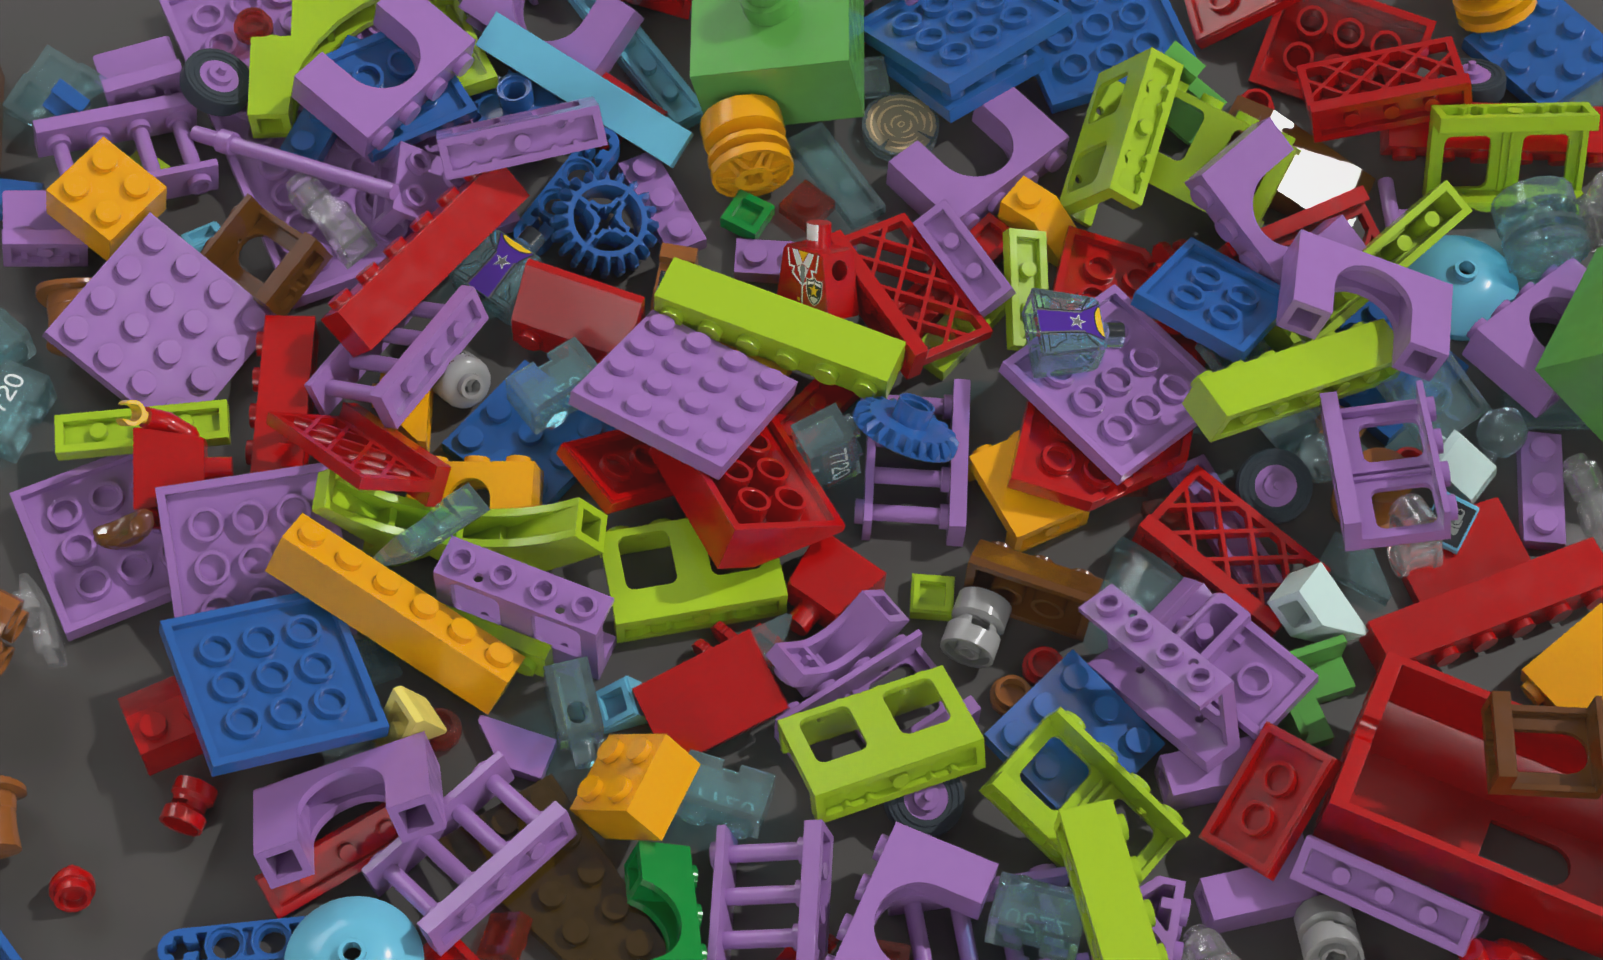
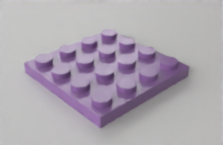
[42,212,273,407]
[998,284,1208,485]
[568,310,798,480]
[9,454,172,642]
[155,463,358,635]

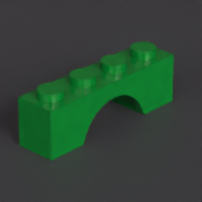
[624,840,707,960]

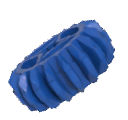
[549,169,659,279]

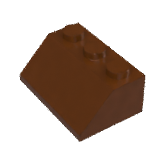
[963,539,1104,642]

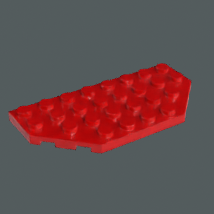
[1007,226,1208,512]

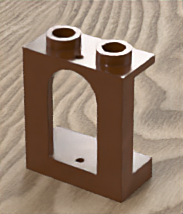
[200,193,333,316]
[1481,691,1603,799]

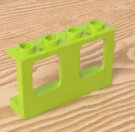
[1059,47,1184,228]
[1149,80,1302,228]
[1422,102,1600,212]
[600,518,788,643]
[777,665,986,823]
[979,707,1191,885]

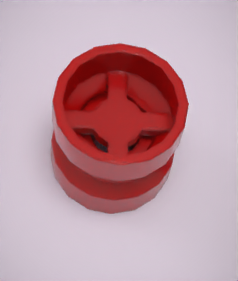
[159,775,219,837]

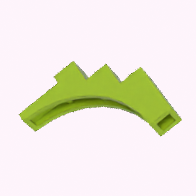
[247,0,454,138]
[312,469,608,571]

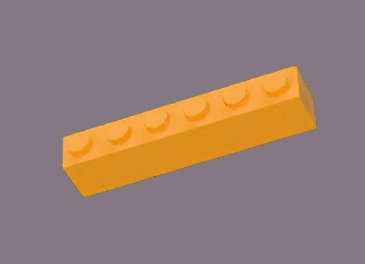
[265,513,526,715]

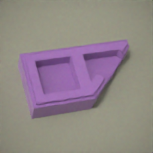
[478,714,557,782]

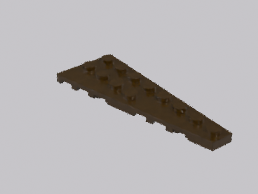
[438,773,666,960]

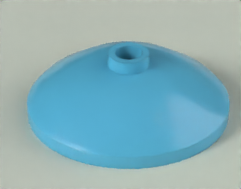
[1408,235,1519,341]
[284,896,425,960]

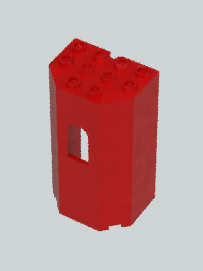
[1312,650,1603,959]

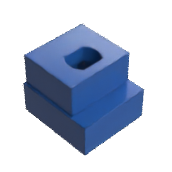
[42,78,91,116]

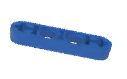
[513,127,620,257]
[157,916,306,960]

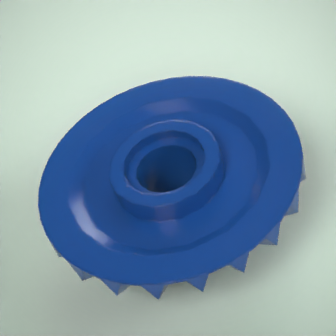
[472,69,565,123]
[852,393,959,463]

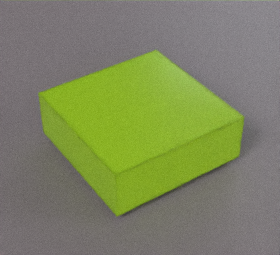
[909,573,955,621]

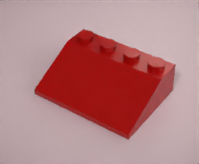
[1248,0,1437,101]
[649,416,846,569]

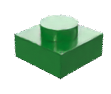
[720,189,775,239]

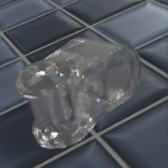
[1387,493,1443,578]

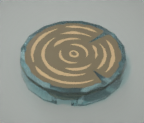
[861,92,939,161]

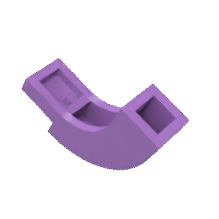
[765,589,910,697]

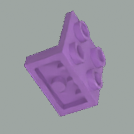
[93,36,182,106]
[370,141,465,236]
[2,190,88,267]

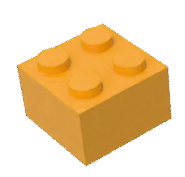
[46,136,167,261]
[569,734,701,841]

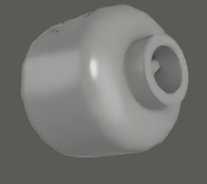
[432,350,491,409]

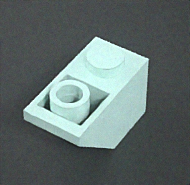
[1439,429,1497,504]
[1267,562,1369,643]

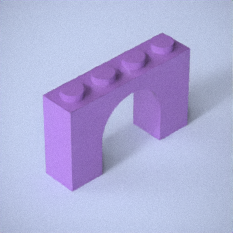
[291,0,476,158]
[458,0,644,76]
[886,87,1069,231]
[1184,117,1367,285]
[1276,229,1453,381]
[1462,257,1587,418]
[253,731,446,889]
[1154,736,1320,936]
[825,822,999,960]

